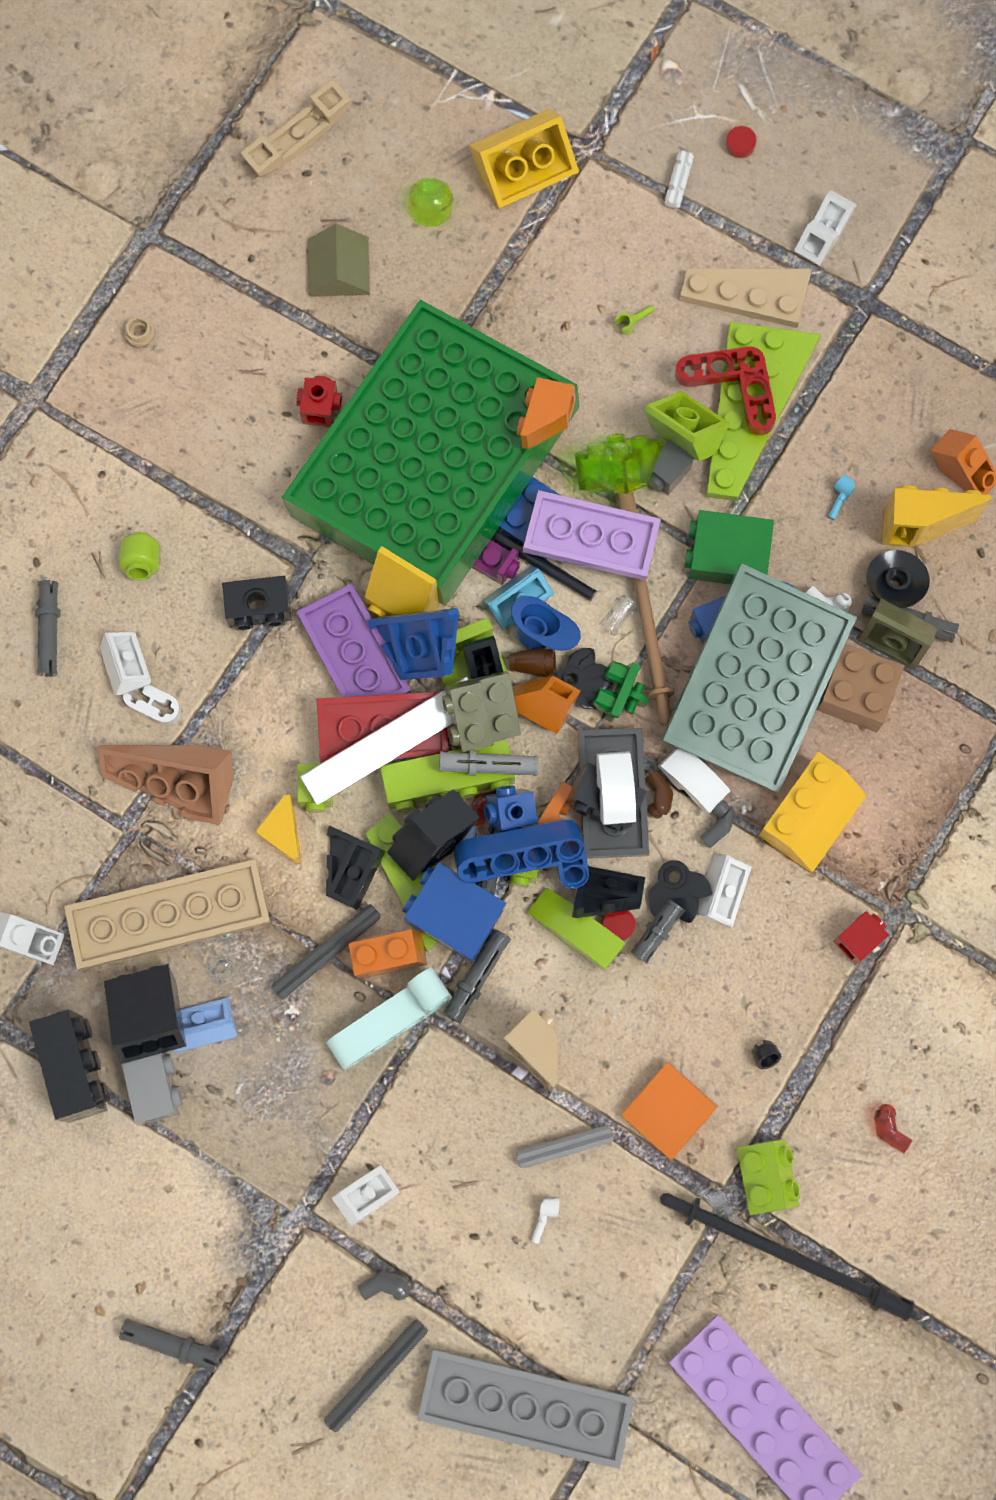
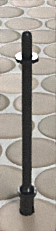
[660,1193,915,1322]

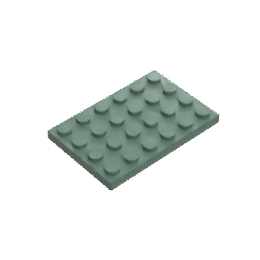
[661,563,857,793]

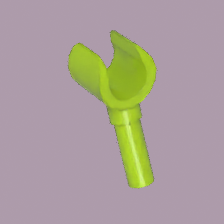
[615,305,655,335]

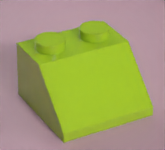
[644,391,729,462]

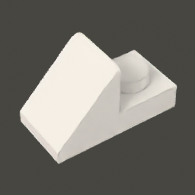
[332,1165,400,1227]

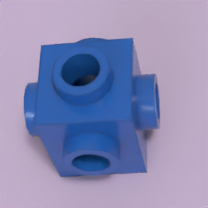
[484,786,538,832]

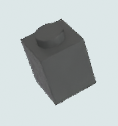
[644,439,694,496]

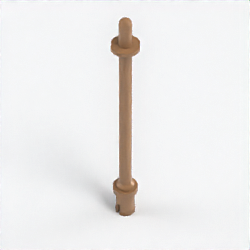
[613,484,675,726]

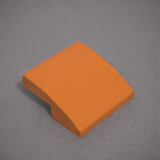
[621,1061,718,1160]

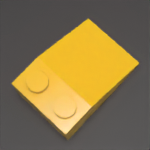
[365,546,440,617]

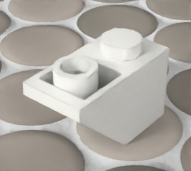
[0,912,65,965]

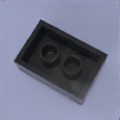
[29,1009,110,1123]

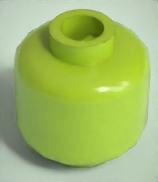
[119,532,161,580]

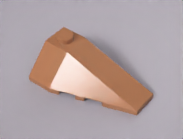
[98,745,233,825]

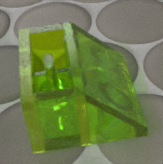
[574,433,663,494]

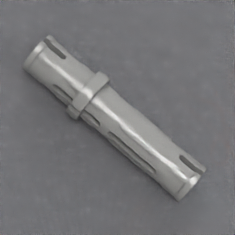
[439,750,538,776]

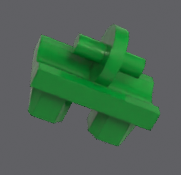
[591,661,649,722]

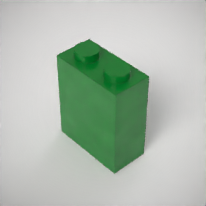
[684,510,774,585]

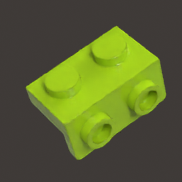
[737,1139,800,1215]

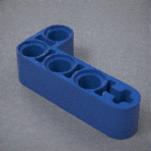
[454,820,589,889]

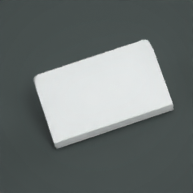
[100,632,151,695]
[696,855,752,927]

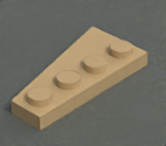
[679,268,812,328]

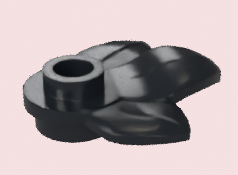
[555,648,613,710]
[648,860,712,923]

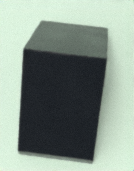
[463,635,503,679]

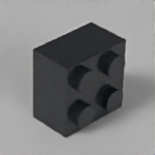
[387,789,480,881]

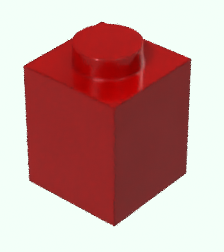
[833,911,889,965]

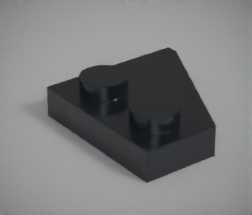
[326,825,386,910]
[572,866,645,918]

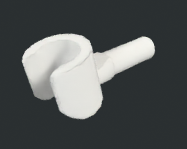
[531,1197,560,1244]

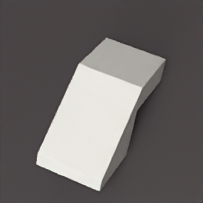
[794,190,857,266]

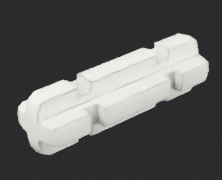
[664,150,694,209]

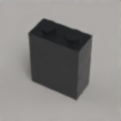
[104,964,187,1064]

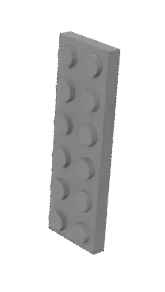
[417,1349,634,1469]

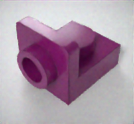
[472,540,521,586]

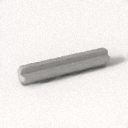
[516,1125,614,1168]

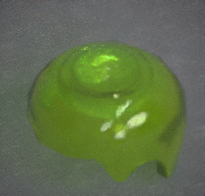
[408,178,453,227]

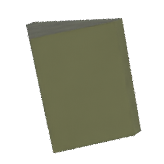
[308,224,370,297]
[858,598,938,670]

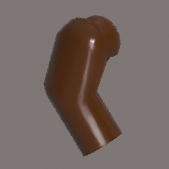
[645,770,674,819]

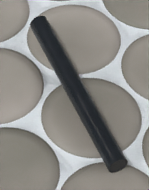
[491,529,597,602]

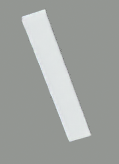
[299,677,468,805]

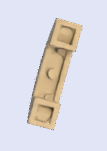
[240,79,352,176]

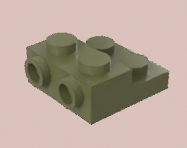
[442,671,521,753]

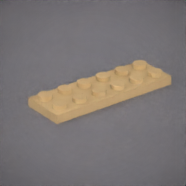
[64,859,271,971]

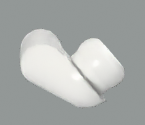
[806,586,852,612]

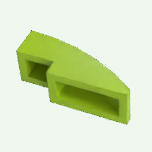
[527,887,626,972]

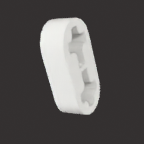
[123,684,182,726]

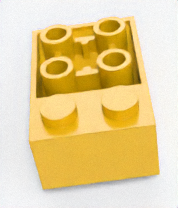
[882,485,991,547]

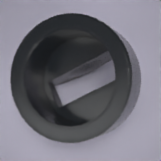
[752,1040,782,1069]

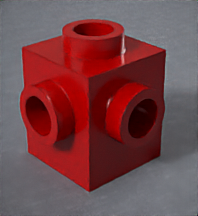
[296,376,342,427]

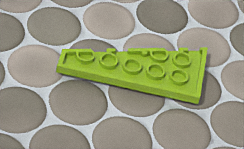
[706,322,821,501]

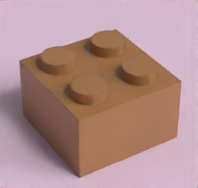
[817,644,905,733]

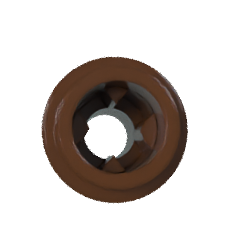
[509,646,556,677]

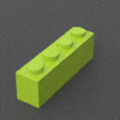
[381,740,515,812]

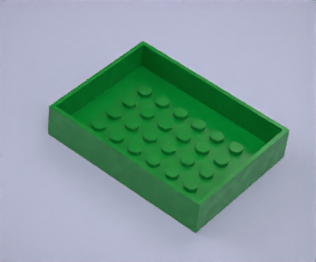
[282,299,580,607]

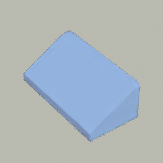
[172,998,237,1053]

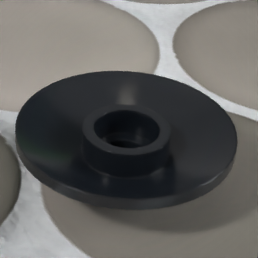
[866,550,930,608]

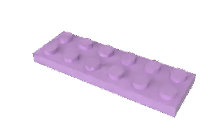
[668,1314,862,1500]

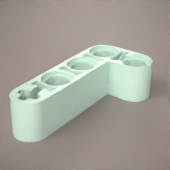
[326,967,452,1071]

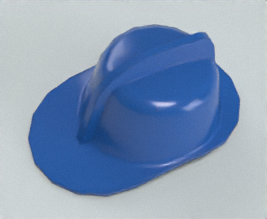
[511,596,581,651]

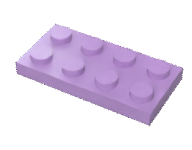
[523,490,661,581]

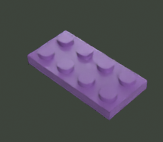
[296,583,411,697]

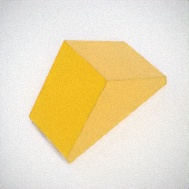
[256,794,302,864]

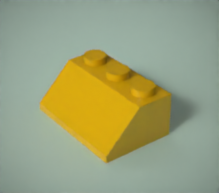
[469,109,579,209]
[759,751,867,873]

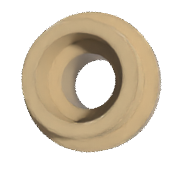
[124,316,155,347]

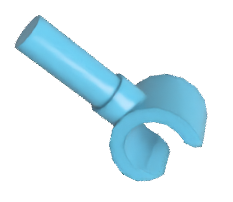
[828,474,855,520]

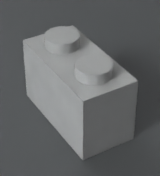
[122,1052,183,1125]

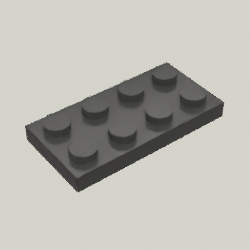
[578,728,649,859]

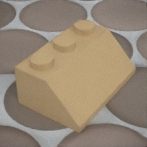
[504,1009,558,1093]

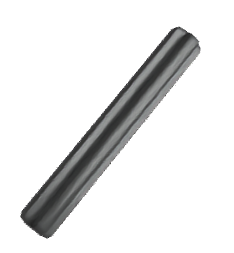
[272,904,381,999]
[324,1319,428,1433]

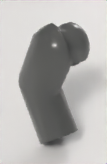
[700,800,735,848]
[357,1271,410,1301]

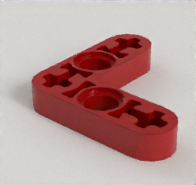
[675,346,776,435]

